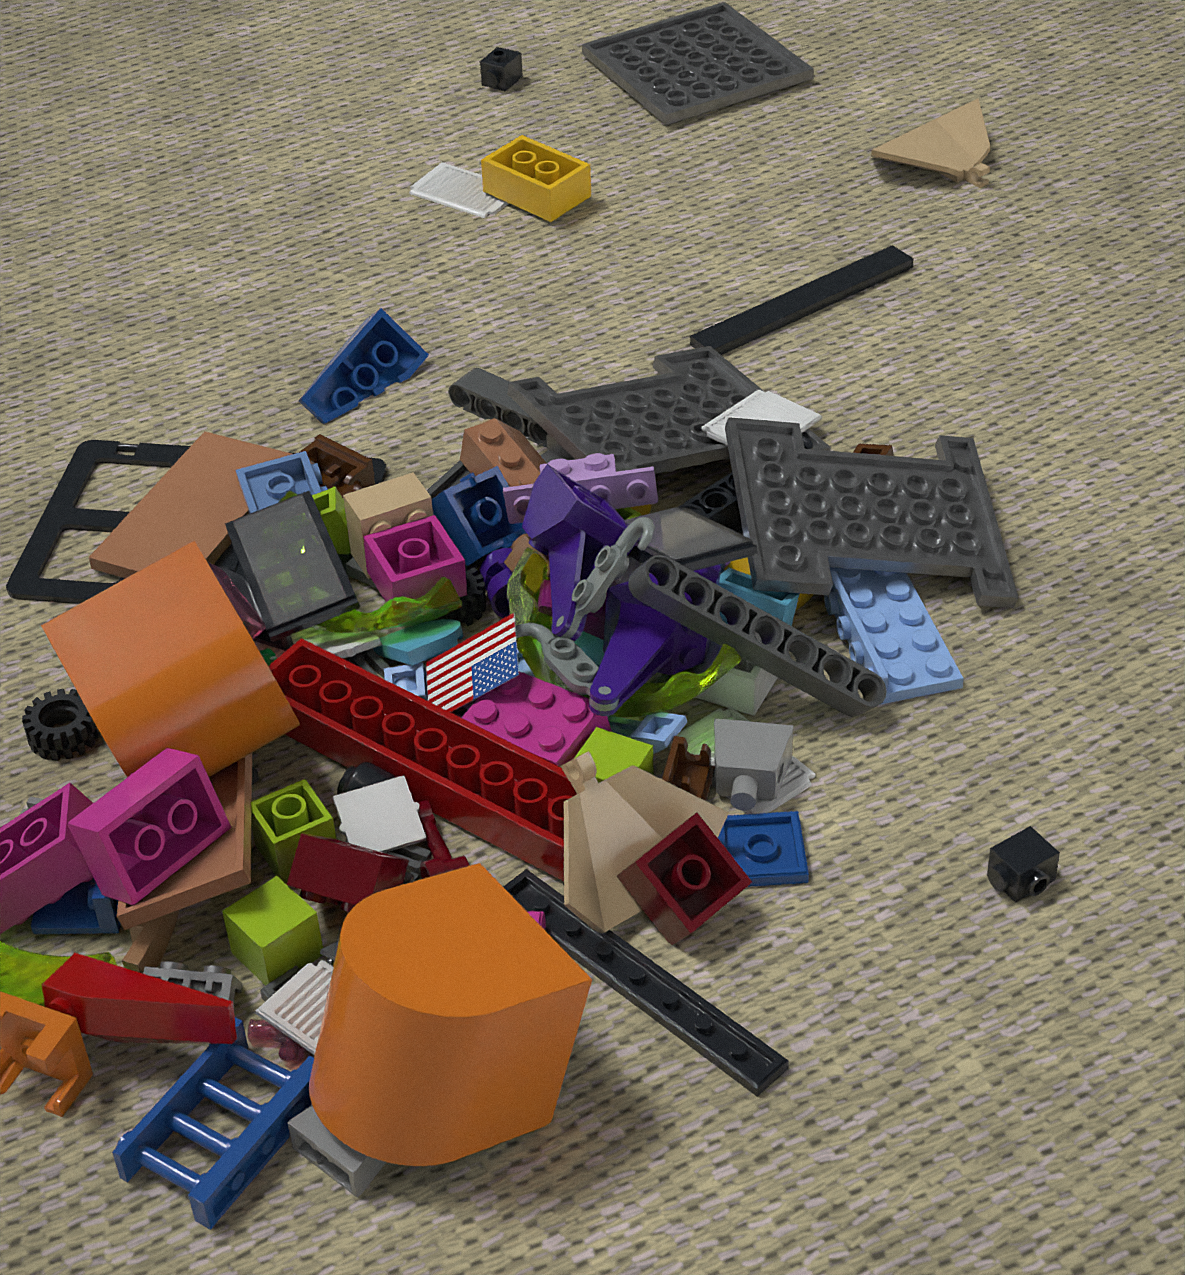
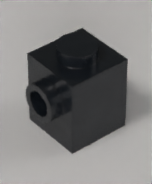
[480,47,523,91]
[987,826,1060,903]

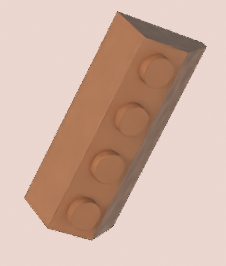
[460,418,547,487]

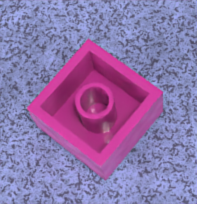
[363,515,467,617]

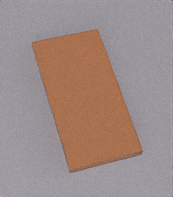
[89,431,292,578]
[117,753,252,930]

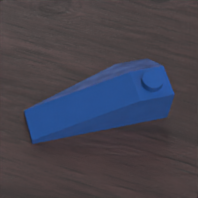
[298,308,429,424]

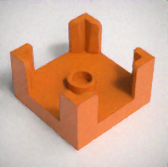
[0,991,93,1117]

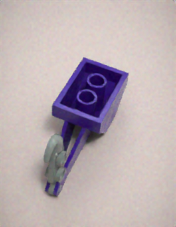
[522,464,655,642]
[515,565,721,716]

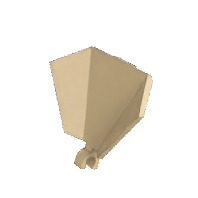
[871,98,990,188]
[561,751,729,933]

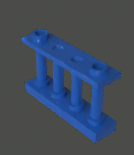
[112,1017,314,1230]

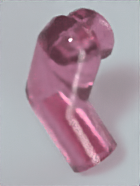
[248,1019,304,1061]

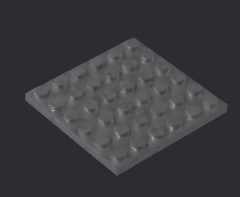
[582,2,814,125]

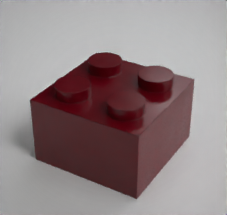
[617,812,752,945]
[287,833,409,912]

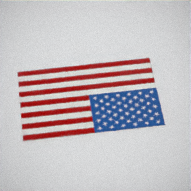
[426,613,519,712]

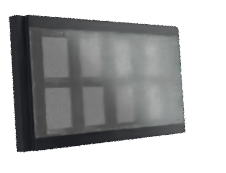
[225,490,360,642]
[624,507,758,571]

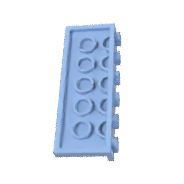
[824,567,964,705]

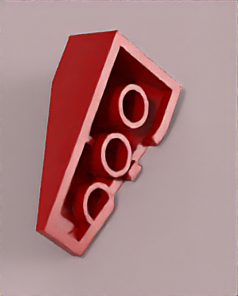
[41,953,237,1044]

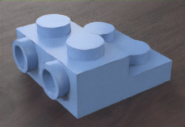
[236,451,327,528]

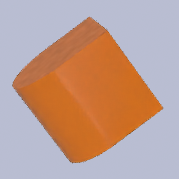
[41,541,300,777]
[309,863,592,1166]

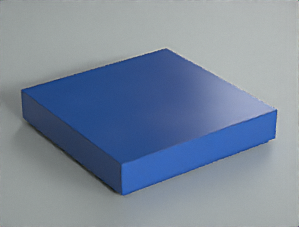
[718,811,809,887]

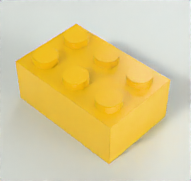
[481,135,591,222]

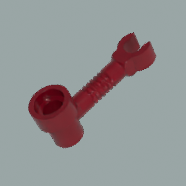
[417,800,470,879]

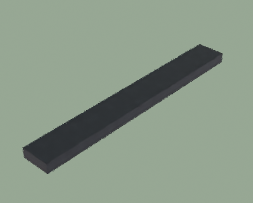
[690,245,914,355]
[503,869,789,1097]

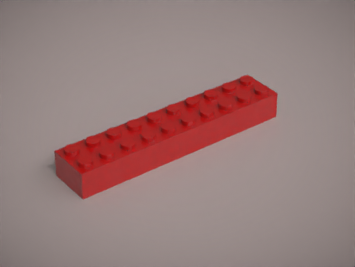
[268,638,577,881]

